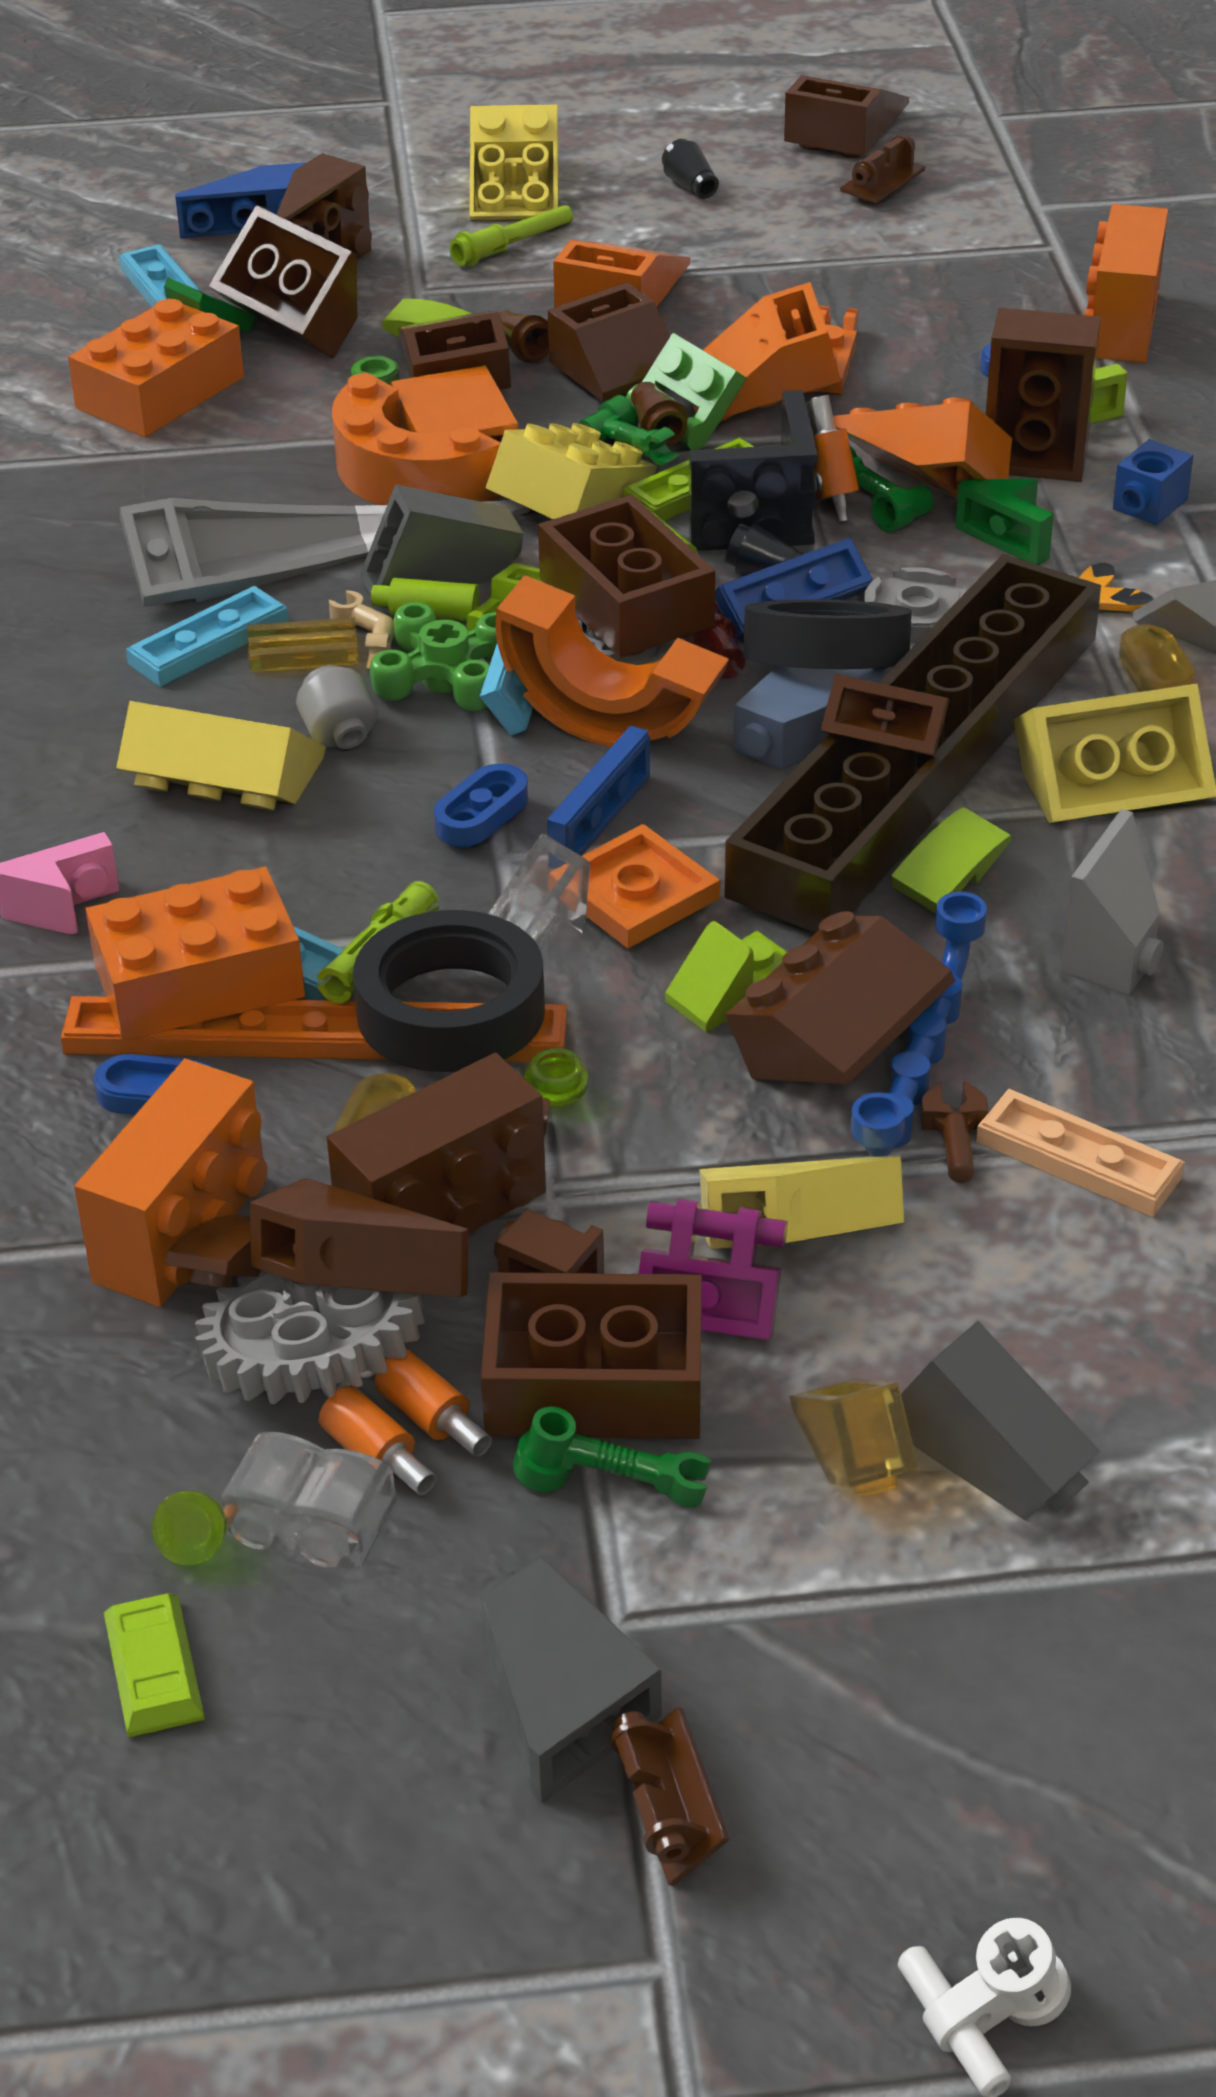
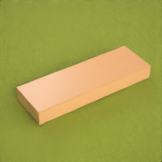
[976,1089,1185,1217]

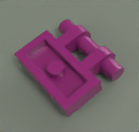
[638,1198,788,1340]

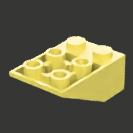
[469,104,559,220]
[486,423,657,519]

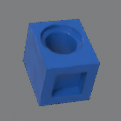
[1112,439,1194,526]

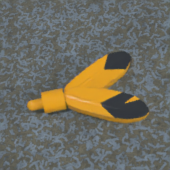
[1079,563,1154,612]

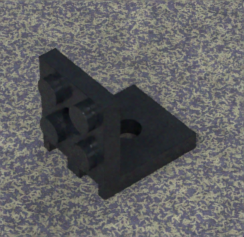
[689,390,817,551]

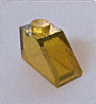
[789,1378,919,1496]

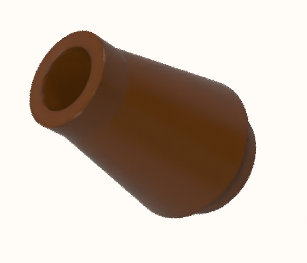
[499,310,549,362]
[631,382,688,446]

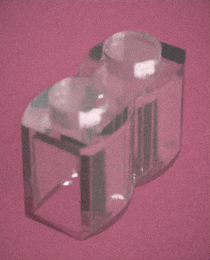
[220,1432,397,1568]

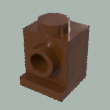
[494,1208,605,1274]

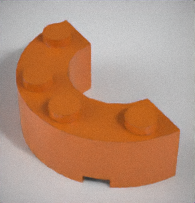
[332,372,502,505]
[495,575,729,747]

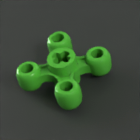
[370,602,497,711]

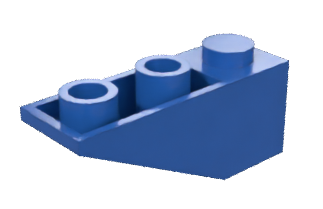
[175,162,306,238]

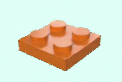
[551,824,720,949]

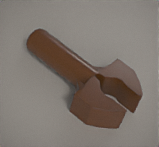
[920,1081,988,1183]

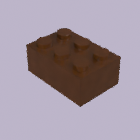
[986,308,1101,482]
[538,494,715,658]
[326,1052,546,1235]
[481,1272,702,1439]

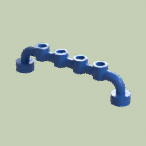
[851,892,987,1157]

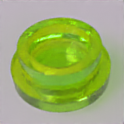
[524,1048,588,1107]
[152,1490,227,1565]

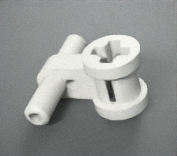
[898,1918,1071,2097]

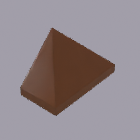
[821,674,949,757]

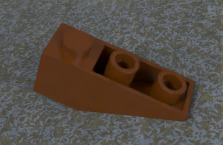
[250,1178,468,1298]

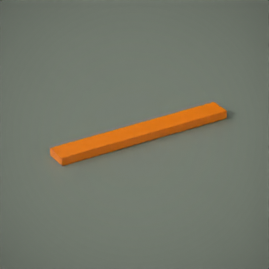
[61,996,567,1063]

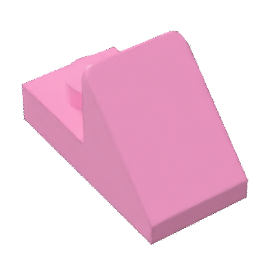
[0,832,120,934]

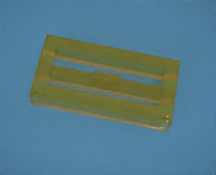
[248,617,359,672]

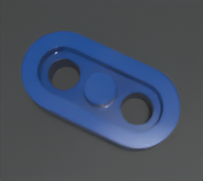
[434,764,528,848]

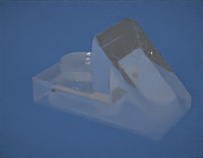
[489,833,591,951]

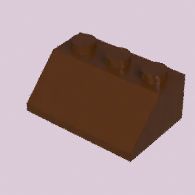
[209,205,358,359]
[725,911,955,1084]

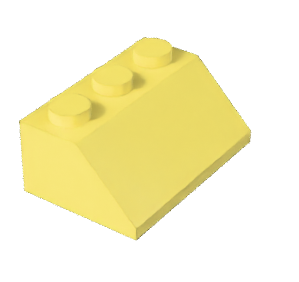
[1014,683,1216,824]
[116,701,326,811]

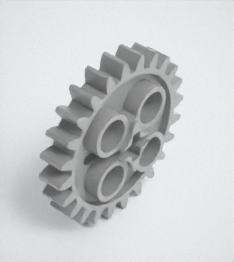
[195,1270,425,1404]

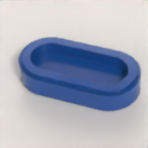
[93,1054,214,1115]

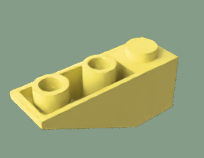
[699,1155,904,1249]

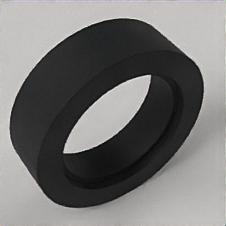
[743,600,912,669]
[353,910,545,1072]

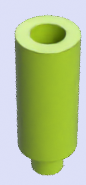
[371,577,480,622]

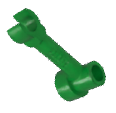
[579,395,680,466]
[850,446,933,533]
[513,1406,712,1507]

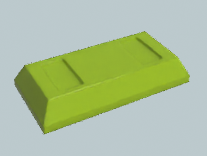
[104,1593,205,1738]

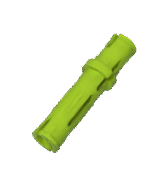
[317,881,440,1003]

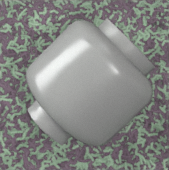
[296,665,378,749]

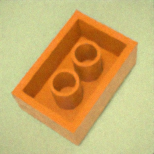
[1085,204,1168,363]
[68,298,244,438]
[85,866,305,1041]
[74,1058,268,1308]

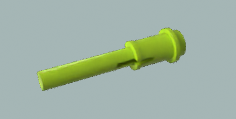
[449,205,573,268]

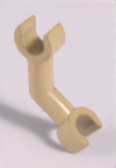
[329,591,394,669]

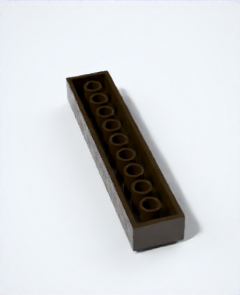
[725,554,1101,933]

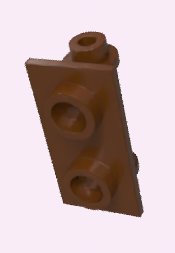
[840,135,925,203]
[610,1707,730,1886]

